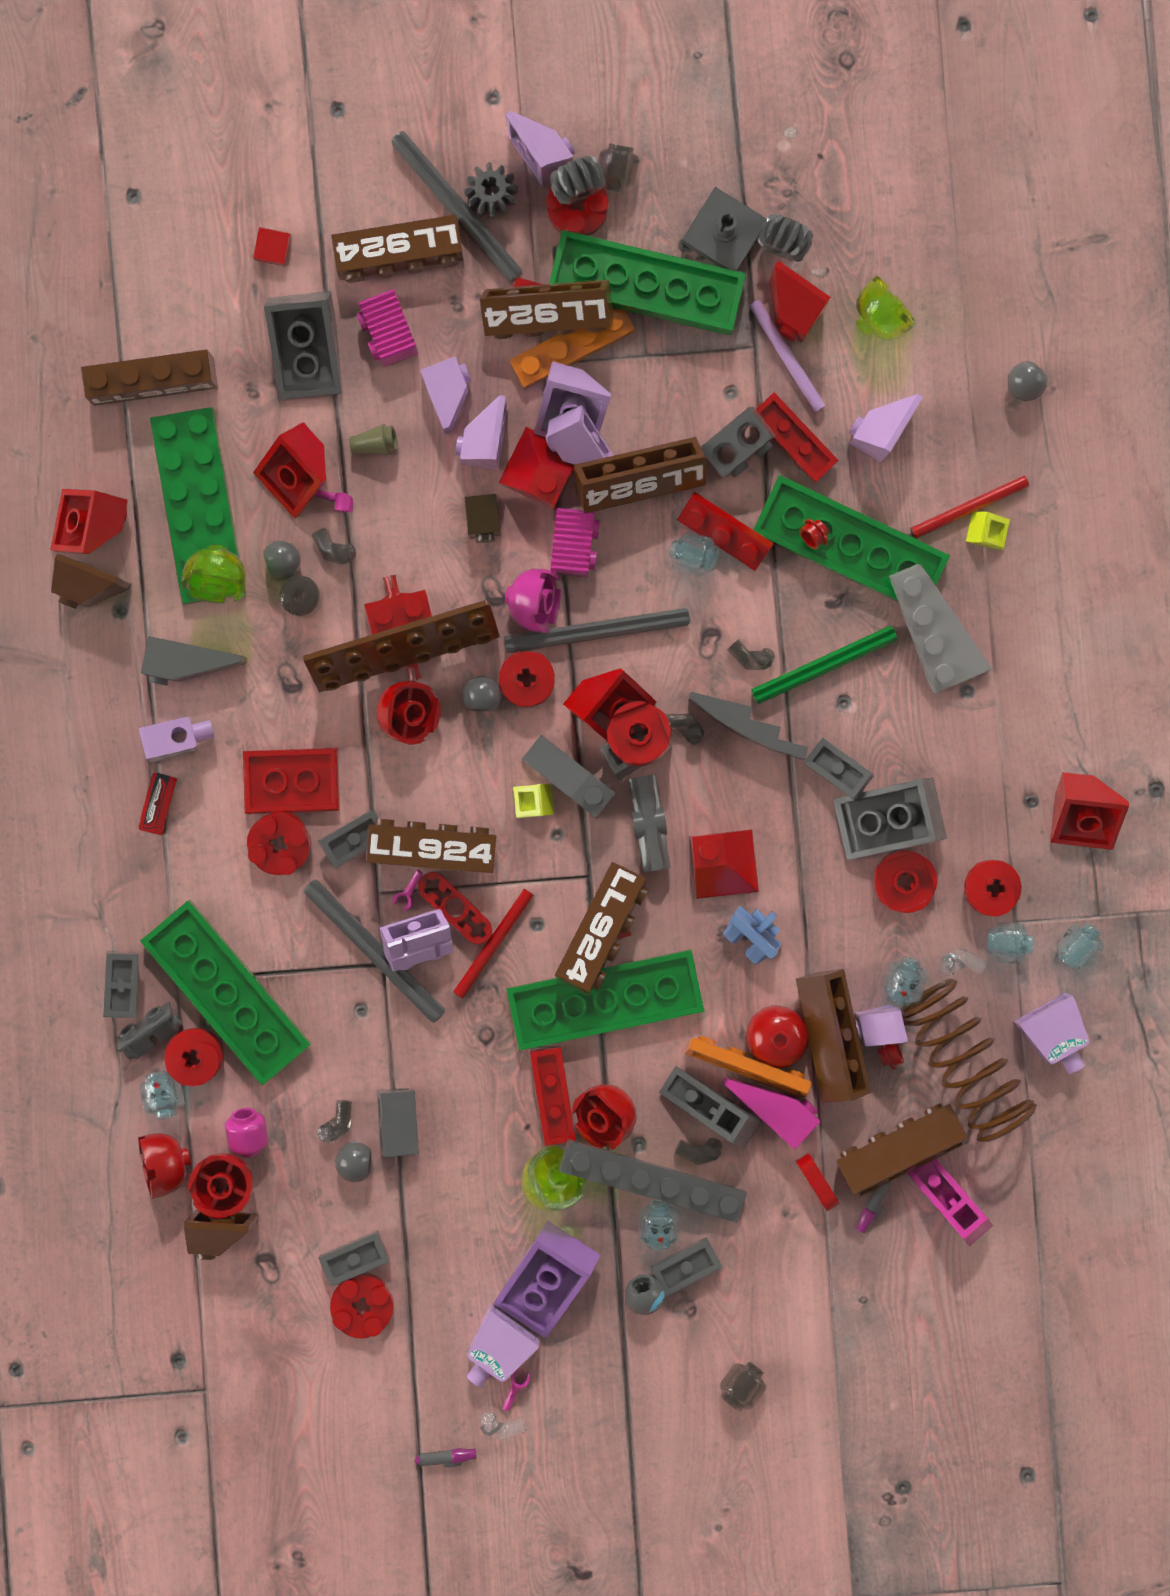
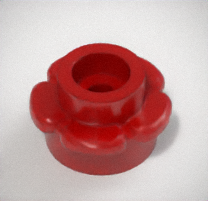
[799,519,829,549]
[878,1043,904,1070]

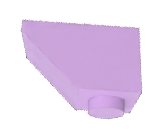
[420,356,471,435]
[546,405,613,464]
[855,1004,908,1046]

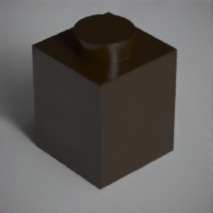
[465,494,501,543]

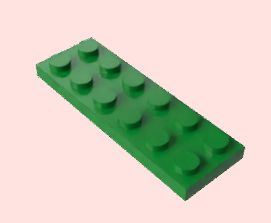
[549,230,746,336]
[150,407,246,605]
[753,475,950,603]
[140,900,312,1086]
[506,949,705,1051]

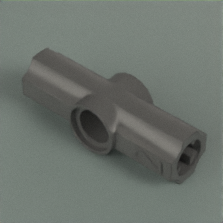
[629,774,671,872]

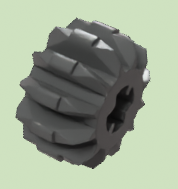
[549,156,606,204]
[464,162,518,219]
[758,214,814,262]

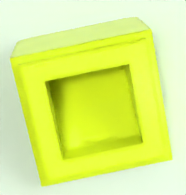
[966,512,1010,550]
[513,783,554,818]

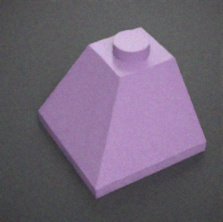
[505,111,575,187]
[534,362,611,437]
[849,394,923,463]
[455,395,508,470]

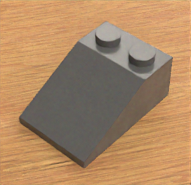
[264,291,343,400]
[833,777,947,860]

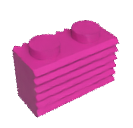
[356,289,419,367]
[550,508,600,578]

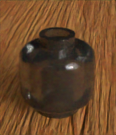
[598,144,640,193]
[279,575,323,618]
[719,1362,767,1412]

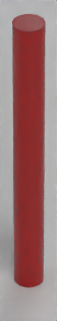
[910,475,1029,539]
[453,888,534,999]

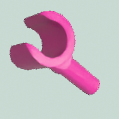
[315,489,353,513]
[393,870,423,911]
[502,1369,530,1411]

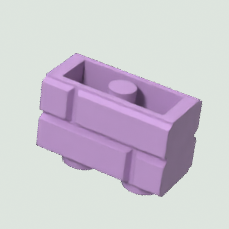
[380,909,454,972]

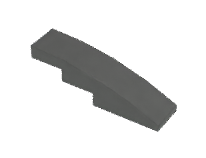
[688,692,808,760]

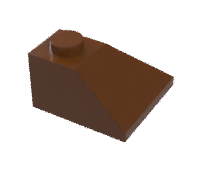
[51,553,131,609]
[184,1210,259,1260]

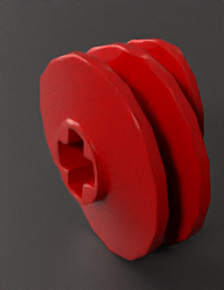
[499,651,555,708]
[964,860,1022,917]
[164,1028,224,1087]

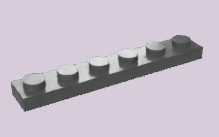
[558,1139,747,1223]

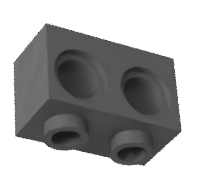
[701,407,776,478]

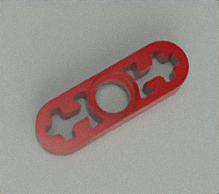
[418,872,493,944]

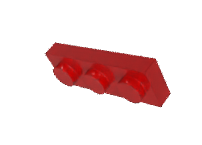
[756,392,839,484]
[677,492,774,571]
[530,1046,576,1146]

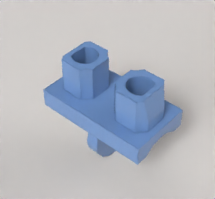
[723,905,782,965]

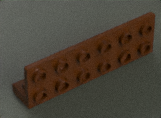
[303,600,500,693]

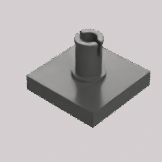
[681,187,767,271]

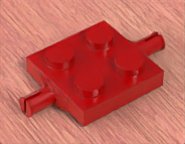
[364,575,432,681]

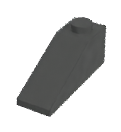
[141,636,247,686]
[522,735,615,818]
[659,1066,762,1148]

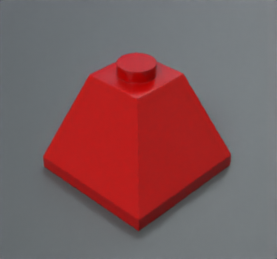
[769,260,831,343]
[253,422,326,519]
[498,427,575,511]
[50,489,128,555]
[563,668,657,742]
[1050,772,1129,850]
[689,829,759,899]

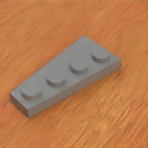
[889,564,992,693]

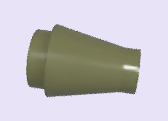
[349,424,398,455]

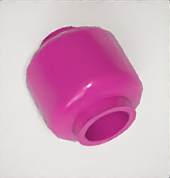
[225,1108,269,1158]

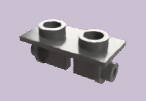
[117,1002,183,1060]

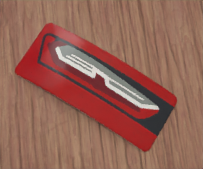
[139,772,177,835]

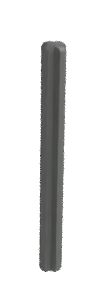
[391,131,523,283]
[504,608,690,653]
[304,879,445,1023]

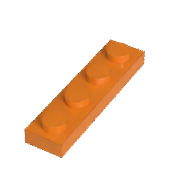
[509,308,635,390]
[684,1036,812,1098]

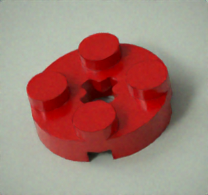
[546,186,609,236]
[607,701,672,766]
[247,811,311,875]
[873,850,938,913]
[330,1273,394,1339]

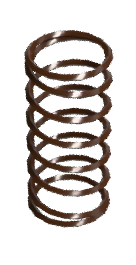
[900,979,1037,1143]

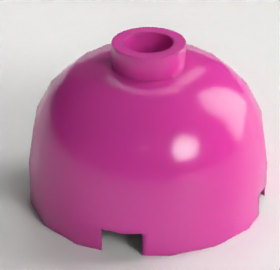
[505,569,561,633]

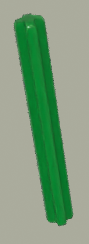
[751,626,897,704]

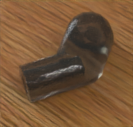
[312,528,356,564]
[727,639,775,670]
[665,713,704,745]
[317,1100,352,1143]
[674,1138,723,1165]

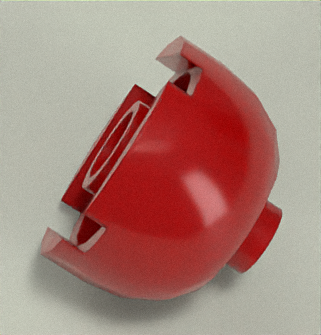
[376,680,441,745]
[745,1005,809,1069]
[572,1084,637,1150]
[138,1133,191,1199]
[188,1153,254,1219]

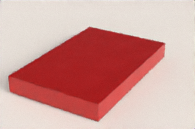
[243,748,340,814]

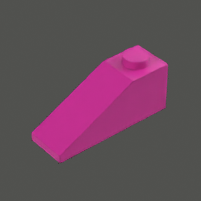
[723,1076,820,1150]
[907,1159,993,1247]

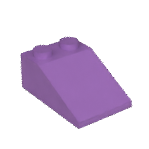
[493,1220,601,1339]

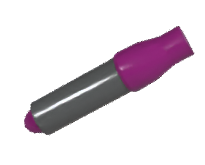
[856,1182,890,1234]
[414,1448,477,1468]

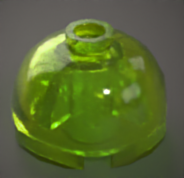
[856,275,916,340]
[181,545,246,603]
[521,1145,586,1212]

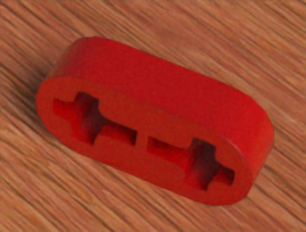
[796,1153,840,1212]

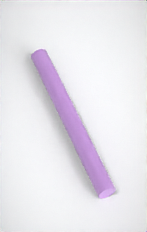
[749,299,825,413]

